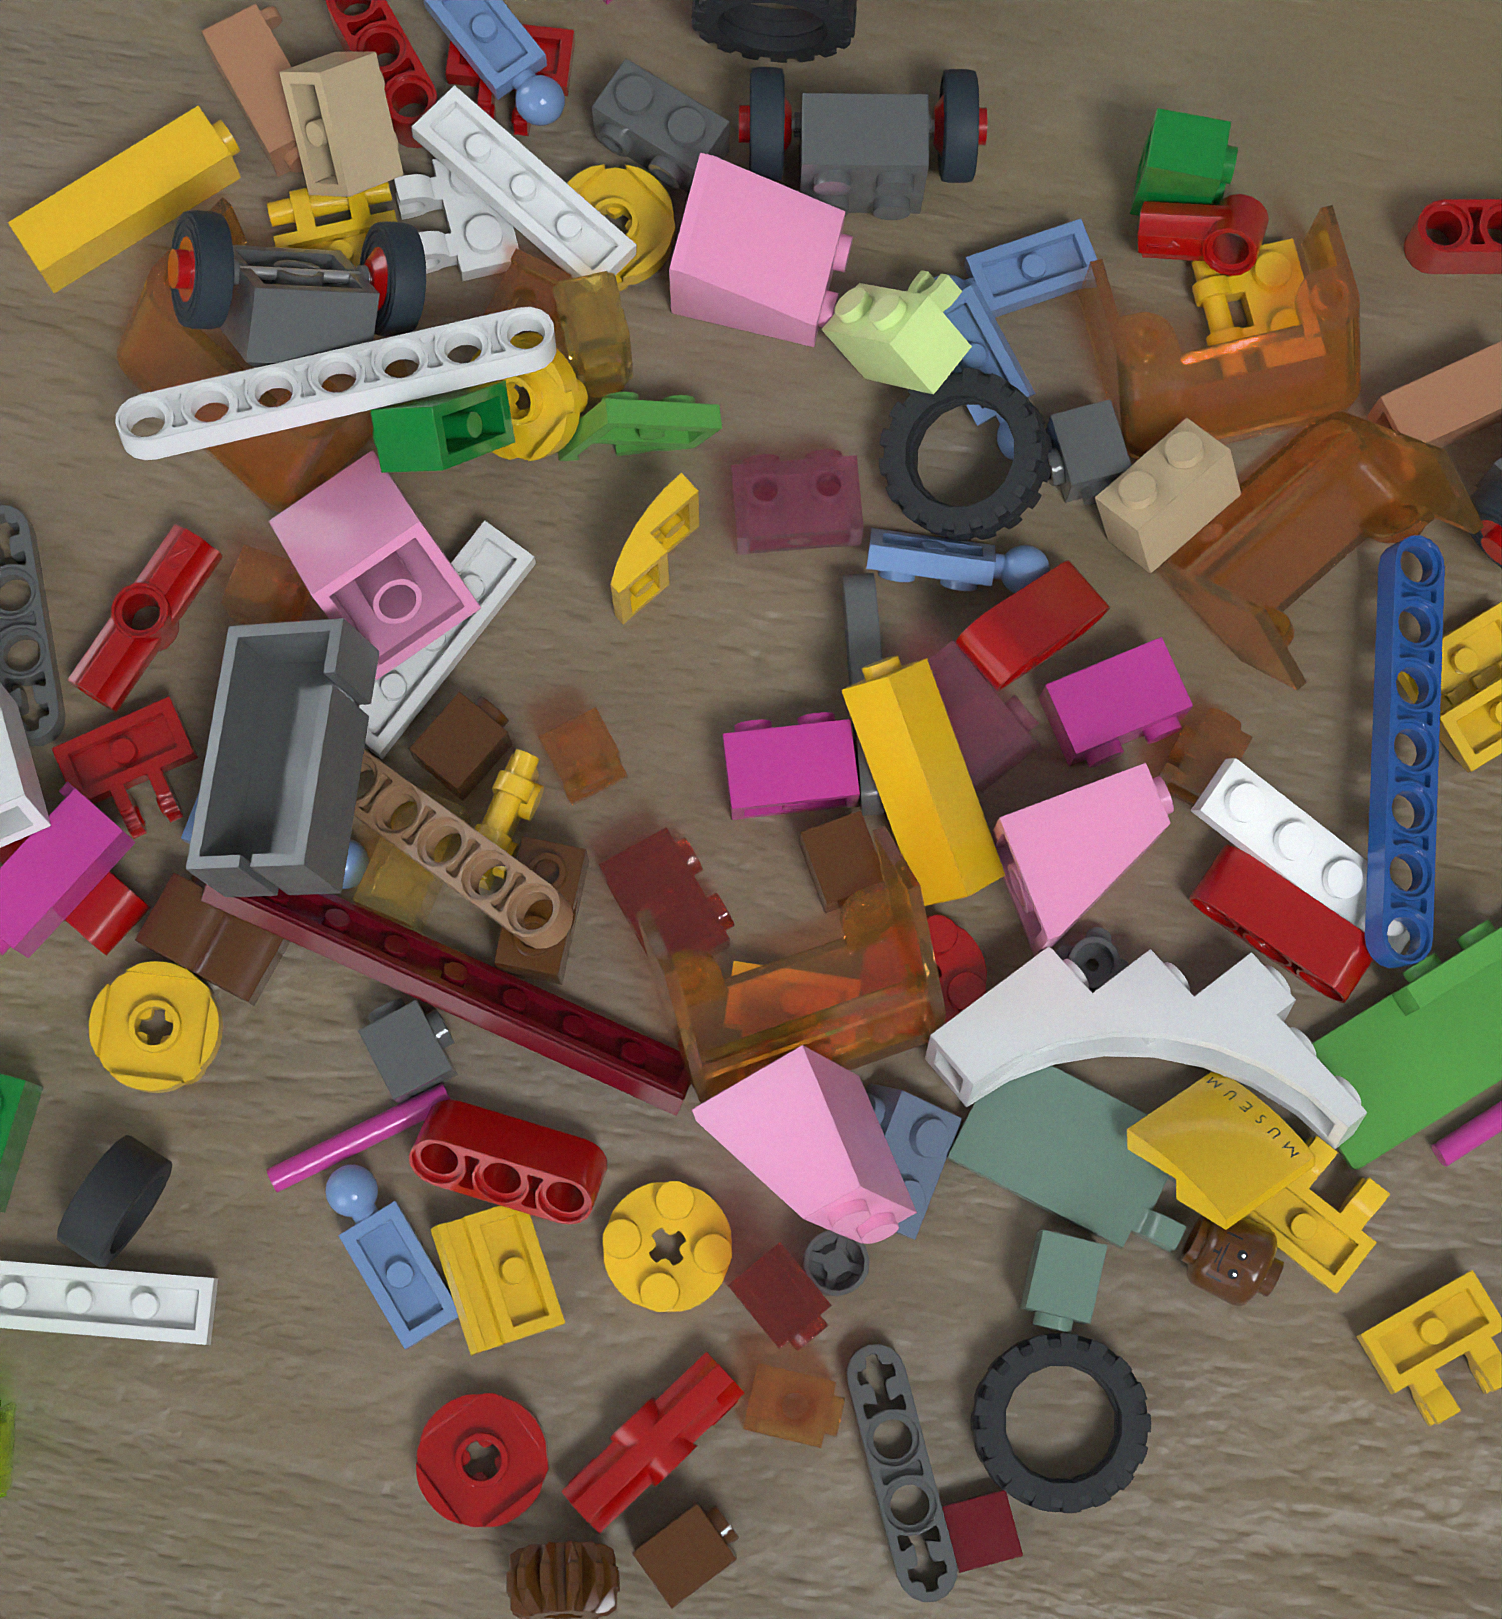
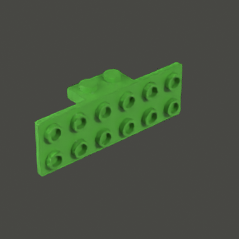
[1312,919,1502,1170]

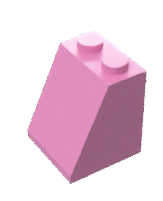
[669,152,853,347]
[269,450,481,680]
[991,763,1174,957]
[692,1045,917,1244]

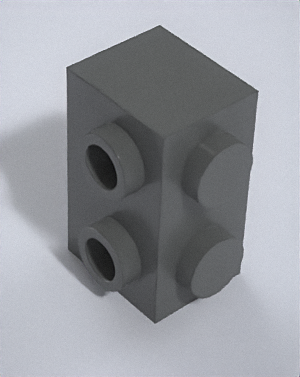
[592,58,730,194]

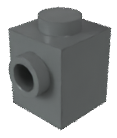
[1045,399,1132,505]
[358,998,458,1104]

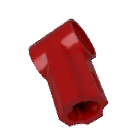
[1138,194,1269,276]

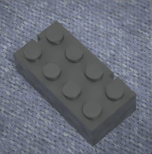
[186,618,380,897]

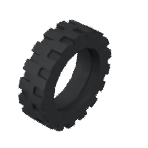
[691,0,857,63]
[879,368,1052,541]
[970,1333,1151,1513]

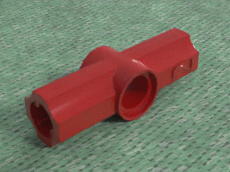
[67,524,223,713]
[561,1352,745,1534]

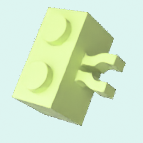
[821,270,972,395]

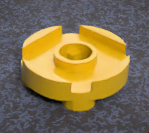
[567,164,676,292]
[470,332,588,461]
[89,961,223,1093]
[603,1181,732,1312]

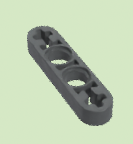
[0,505,65,746]
[842,573,886,816]
[846,1344,958,1602]

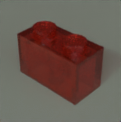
[599,827,735,984]
[727,1242,832,1351]

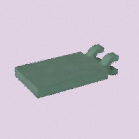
[947,1066,1186,1253]

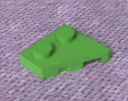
[558,392,722,461]

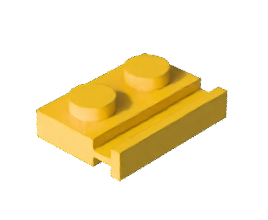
[430,1206,565,1356]

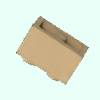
[279,52,404,197]
[1095,418,1241,574]

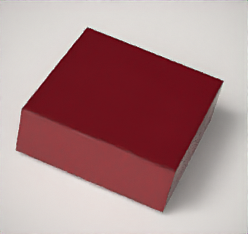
[941,1489,1023,1573]

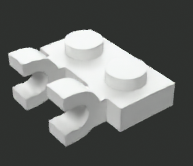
[394,159,522,281]

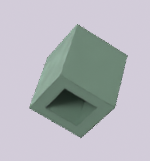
[1019,1229,1108,1334]

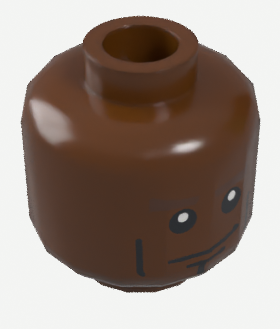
[1180,1215,1284,1306]

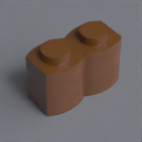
[135,873,291,1006]

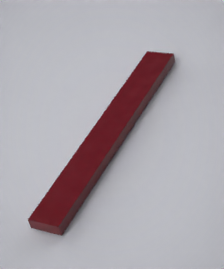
[201,884,701,1116]

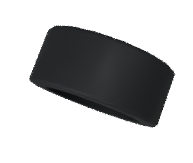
[57,1135,172,1267]

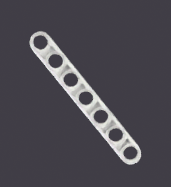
[116,307,556,460]

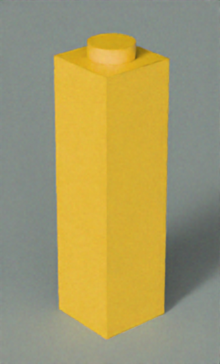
[7,106,241,293]
[841,655,1005,907]

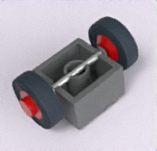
[739,67,988,220]
[168,210,426,368]

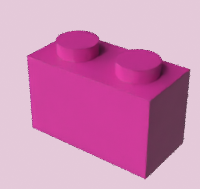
[1039,637,1193,768]
[723,712,860,820]

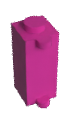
[0,782,136,958]

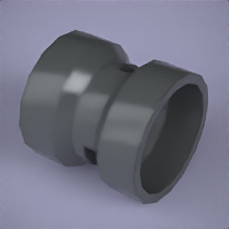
[802,1230,870,1297]

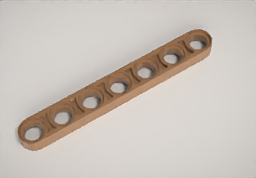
[354,749,573,949]

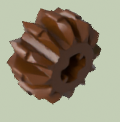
[506,1540,620,1619]

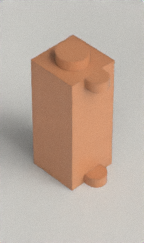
[201,3,303,177]
[1367,341,1502,477]

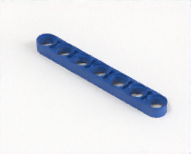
[1365,535,1445,968]

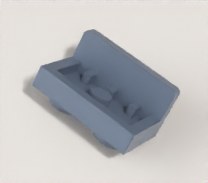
[865,1083,962,1240]

